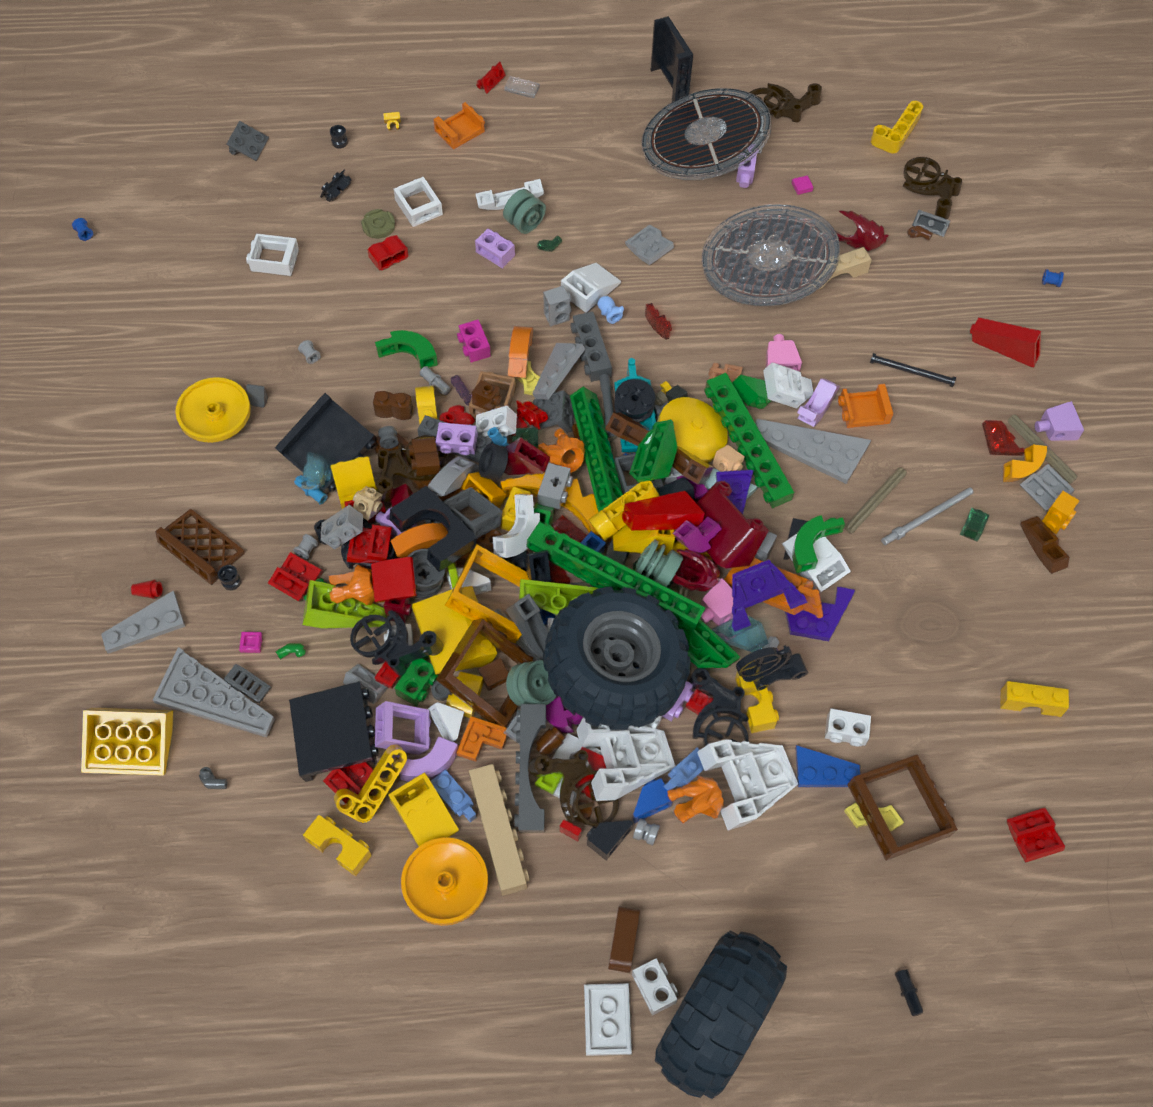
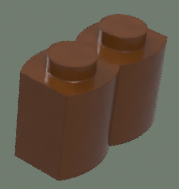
[373,391,413,420]
[408,437,440,476]

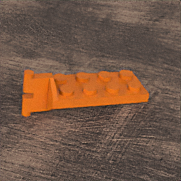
[724,558,823,618]

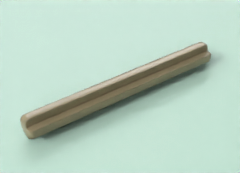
[1008,414,1078,484]
[845,467,907,533]

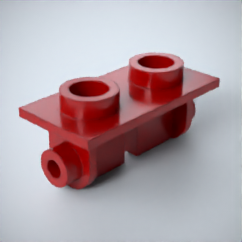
[476,61,506,94]
[516,400,548,430]

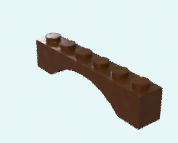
[605,412,714,484]

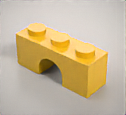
[735,672,779,733]
[1000,681,1069,717]
[303,815,371,876]

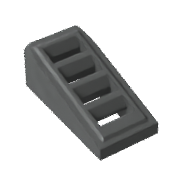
[224,664,271,704]

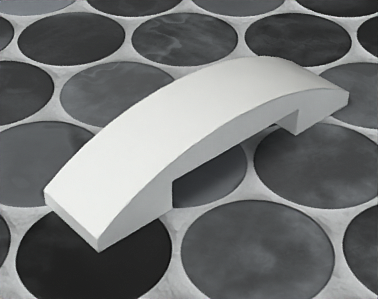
[476,179,544,210]

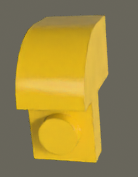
[415,385,438,424]

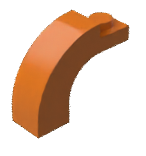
[508,326,533,378]
[391,523,448,558]

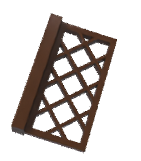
[155,509,245,585]

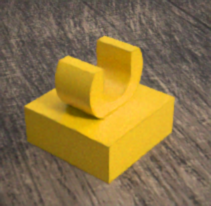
[383,112,401,130]

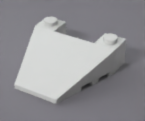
[577,717,675,801]
[697,739,798,830]

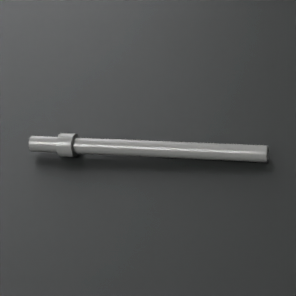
[881,487,973,545]

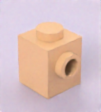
[712,445,745,472]

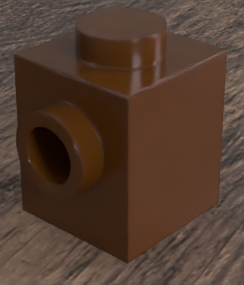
[472,380,502,411]

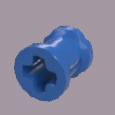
[72,218,93,241]
[1042,269,1064,287]

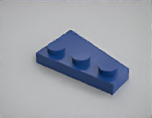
[795,745,860,787]

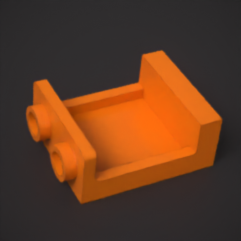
[433,102,485,150]
[838,384,893,428]

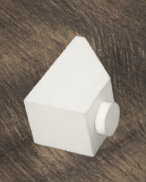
[447,568,491,595]

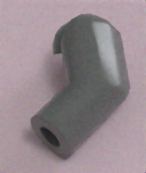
[199,767,227,789]

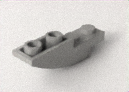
[428,456,479,496]

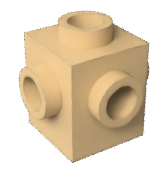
[353,486,383,520]

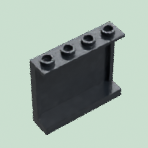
[650,16,693,108]
[275,393,377,494]
[289,681,379,782]

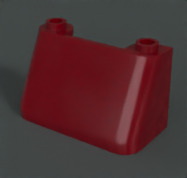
[696,481,769,569]

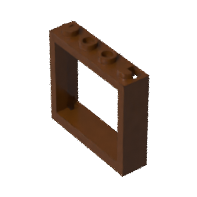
[436,619,533,727]
[847,754,958,861]

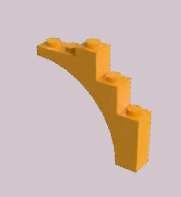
[501,465,613,542]

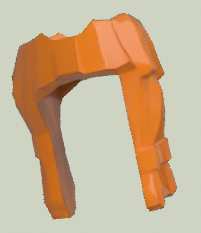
[538,428,585,473]
[329,565,374,605]
[667,775,724,823]

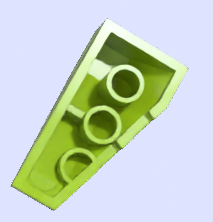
[519,579,598,615]
[302,580,386,628]

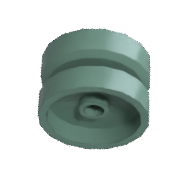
[503,189,546,234]
[506,660,556,706]

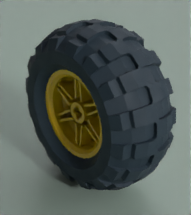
[655,930,787,1099]

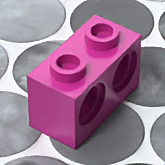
[457,320,491,363]

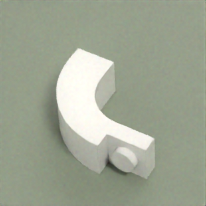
[493,494,540,558]

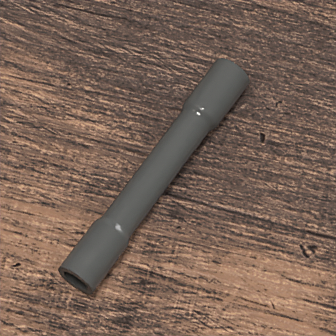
[599,374,616,437]

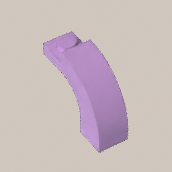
[797,378,840,427]
[391,737,458,782]

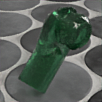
[537,236,562,252]

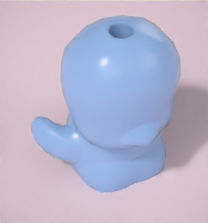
[597,296,624,324]

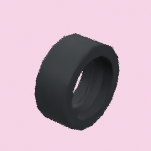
[479,443,508,481]

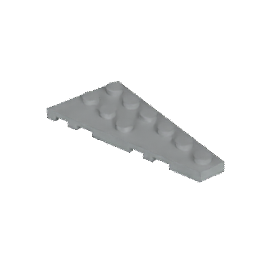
[755,419,871,484]
[153,647,275,738]

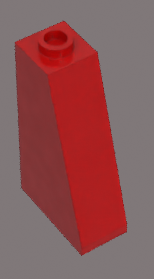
[970,317,1041,368]
[622,491,705,531]

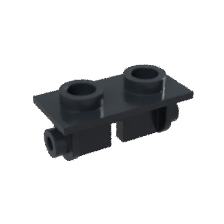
[320,169,352,202]

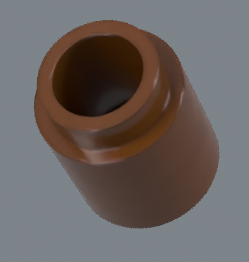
[536,726,566,757]

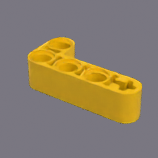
[871,101,923,154]
[334,744,407,823]

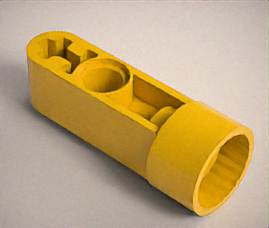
[589,481,659,541]

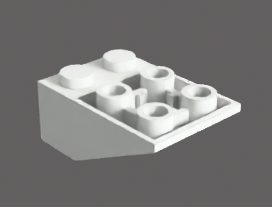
[561,263,621,312]
[782,533,851,592]

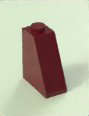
[504,437,550,475]

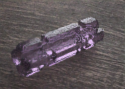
[451,375,472,406]

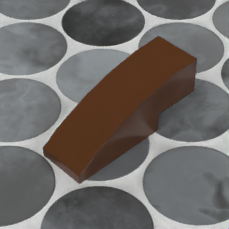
[1020,516,1070,574]

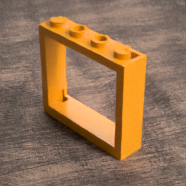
[445,545,529,643]

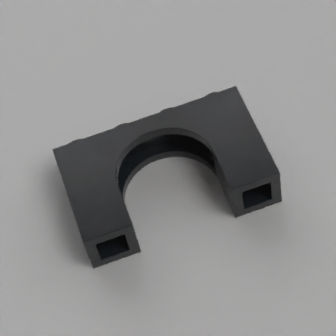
[389,486,477,572]

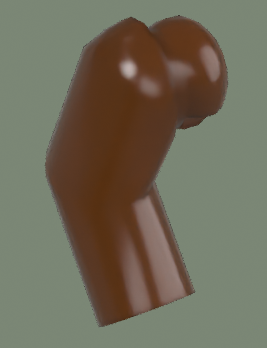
[907,226,933,240]

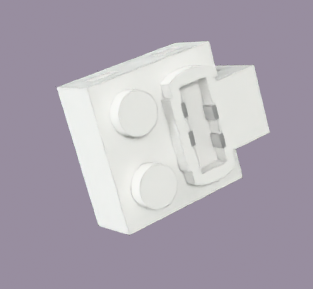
[763,362,814,408]

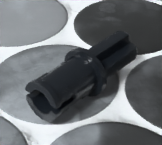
[895,969,923,1016]

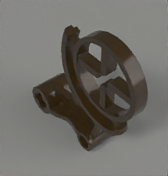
[746,83,822,122]
[903,157,962,219]
[376,435,447,502]
[528,750,619,827]

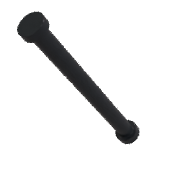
[870,353,956,387]

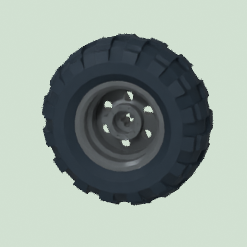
[543,586,691,730]

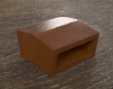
[477,658,508,691]

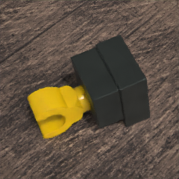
[660,381,688,403]

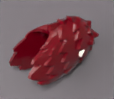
[830,210,889,252]
[672,549,720,592]

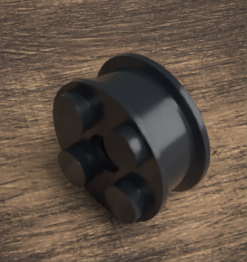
[614,379,655,423]

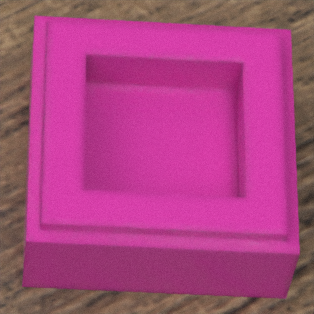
[792,175,814,195]
[239,632,262,653]

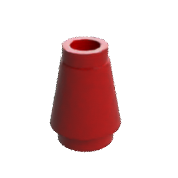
[131,580,163,599]

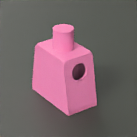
[766,334,802,372]
[700,579,746,626]

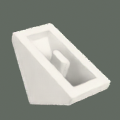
[427,702,464,742]

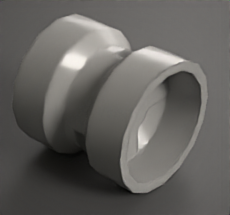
[633,818,660,846]

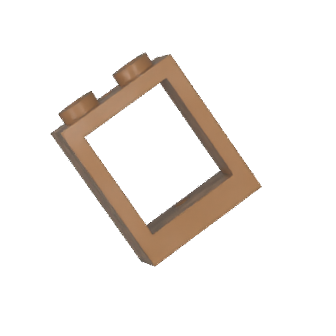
[469,371,516,417]

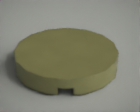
[361,209,395,239]

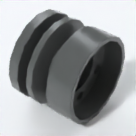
[408,549,445,599]

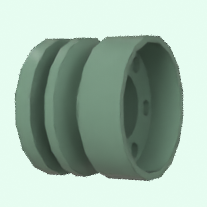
[635,539,684,587]

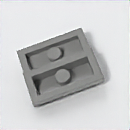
[625,225,674,265]
[1020,464,1074,512]

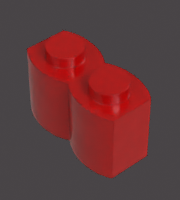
[367,235,408,270]

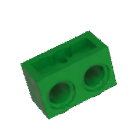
[394,658,438,707]

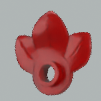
[439,405,475,425]

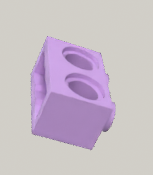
[475,229,515,268]
[436,422,478,455]

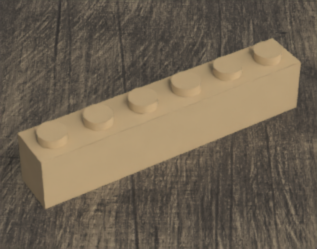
[469,764,530,896]

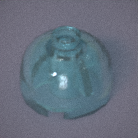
[300,452,332,490]

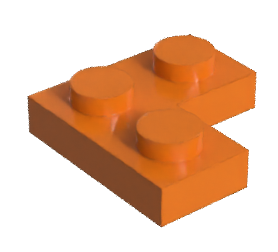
[456,716,508,762]

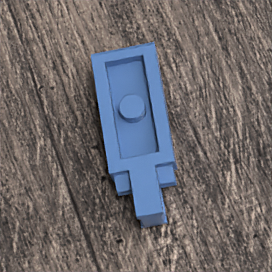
[663,747,704,791]
[431,769,477,823]

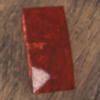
[645,303,672,340]

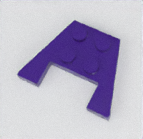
[732,560,807,632]
[785,587,855,642]

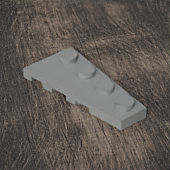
[532,343,585,400]
[101,591,185,654]

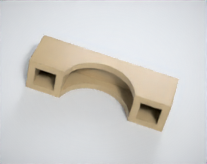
[805,247,872,292]

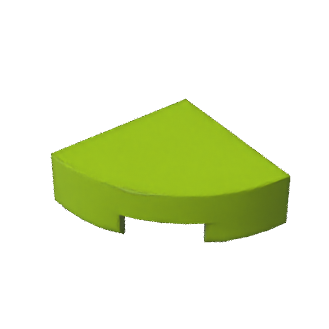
[447,563,458,588]
[535,773,563,795]

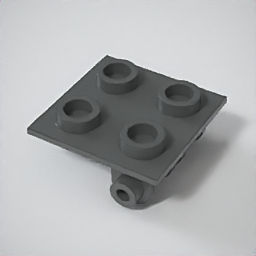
[226,120,269,161]

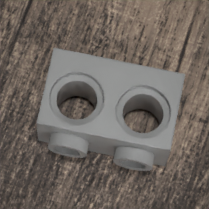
[543,286,572,327]
[321,505,363,549]

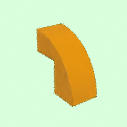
[1003,444,1047,482]

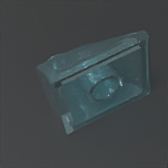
[711,616,769,652]

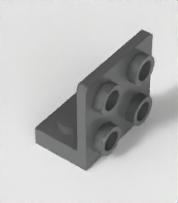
[531,390,574,433]

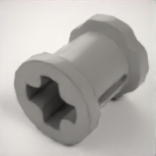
[298,340,321,364]
[293,534,318,560]

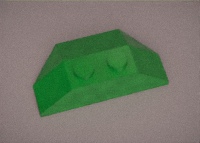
[629,419,678,483]
[678,619,740,668]

